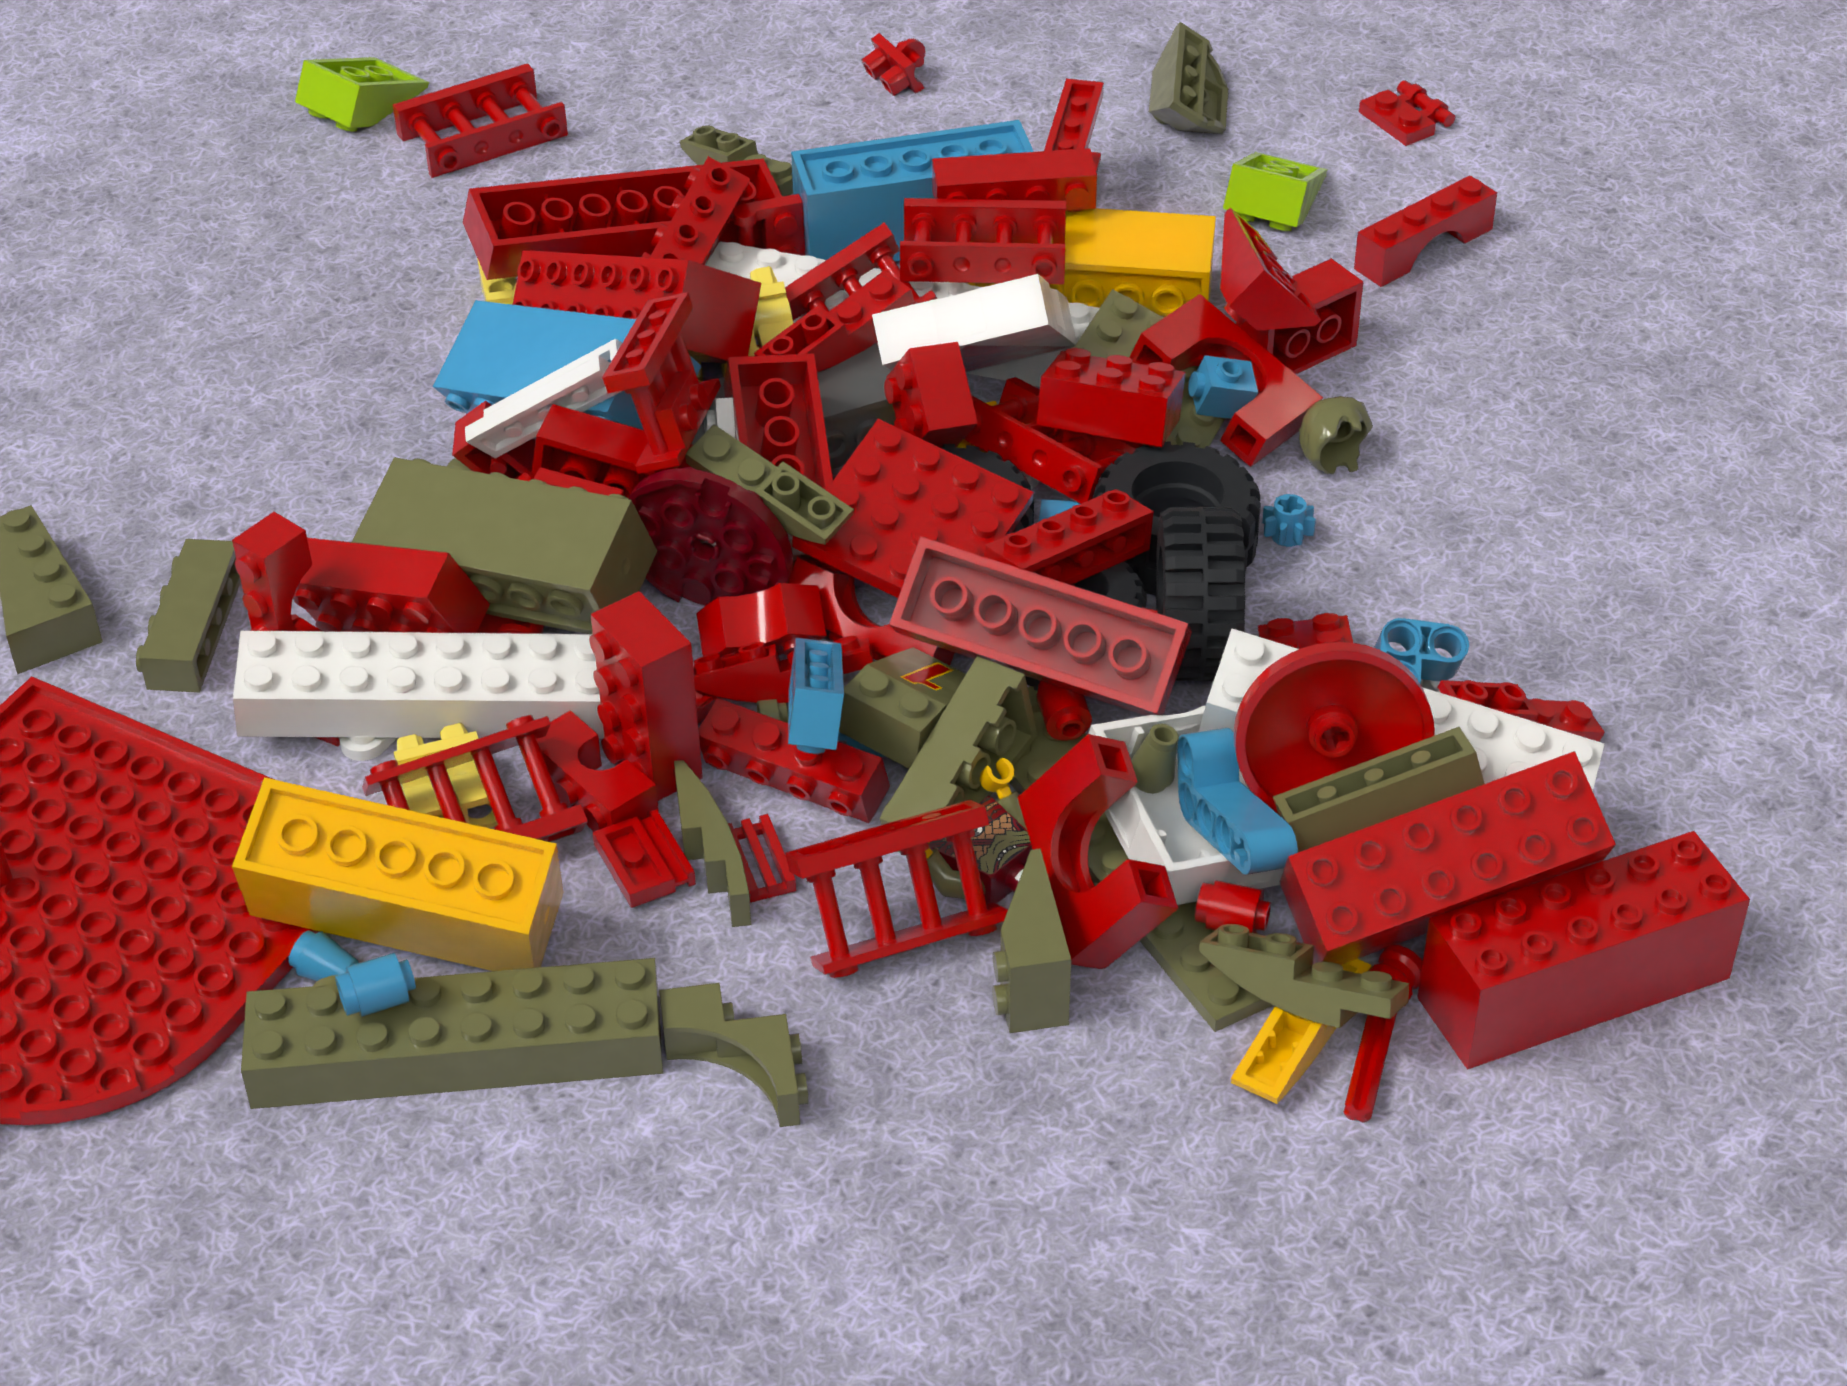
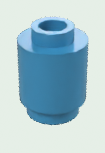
[335,953,416,1017]

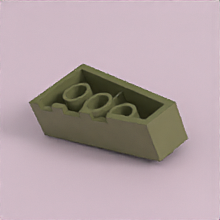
[0,505,103,674]
[880,656,1038,853]

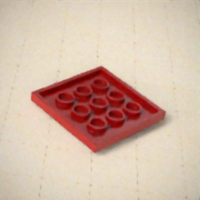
[792,419,1034,598]

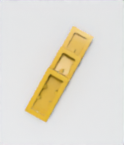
[1231,959,1371,1104]

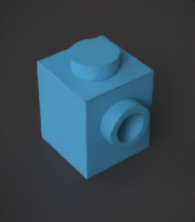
[1188,355,1258,419]

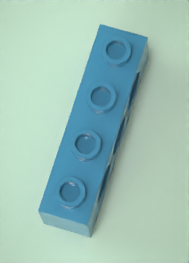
[788,638,844,754]

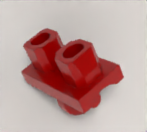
[861,33,926,96]

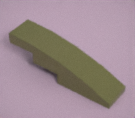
[674,760,751,927]

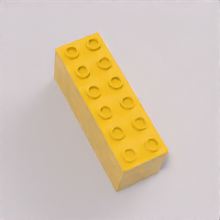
[967,208,1216,317]
[232,777,564,971]

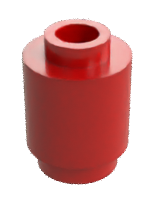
[1036,681,1092,741]
[1195,880,1271,934]

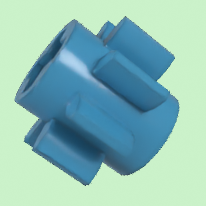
[1262,494,1316,547]

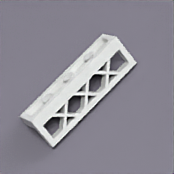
[465,339,622,458]

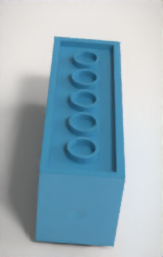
[791,120,1034,261]
[433,300,701,438]

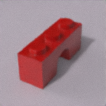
[537,710,659,831]

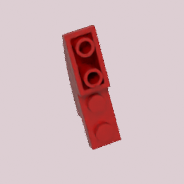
[754,270,914,372]
[693,636,873,703]
[1437,680,1605,742]

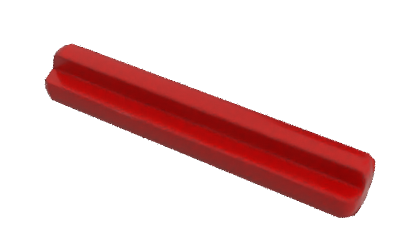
[1344,1013,1397,1123]

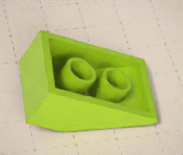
[295,57,429,132]
[1223,152,1328,231]

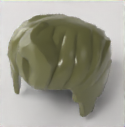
[1299,396,1373,474]

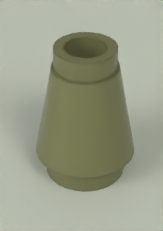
[1131,724,1178,794]

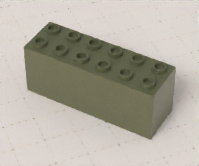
[352,457,657,634]

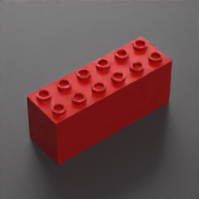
[512,250,762,364]
[1279,751,1616,965]
[1417,831,1750,1070]

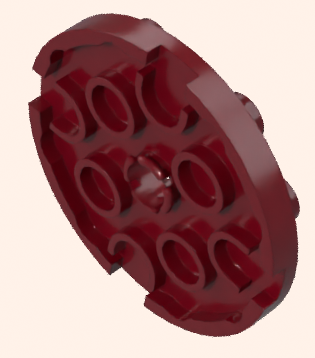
[628,467,793,606]

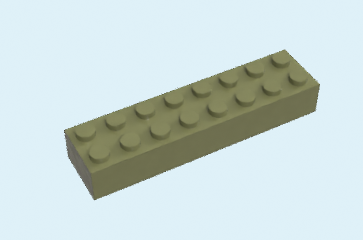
[241,958,663,1109]

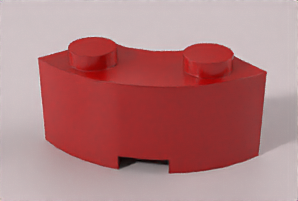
[696,583,827,658]

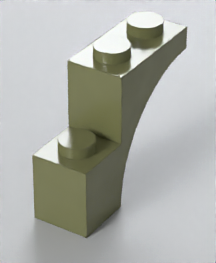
[659,983,809,1127]

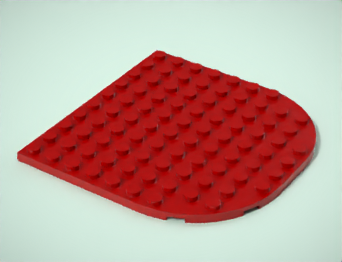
[0,676,325,1125]

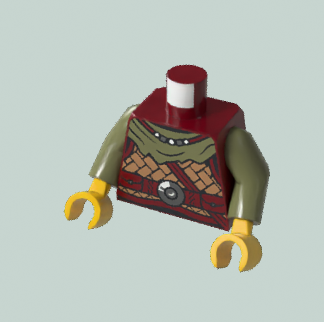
[925,758,1033,904]

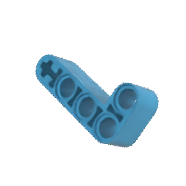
[1374,618,1469,684]
[1177,728,1298,875]

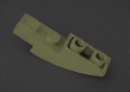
[679,125,793,197]
[685,424,854,545]
[1199,924,1409,1028]

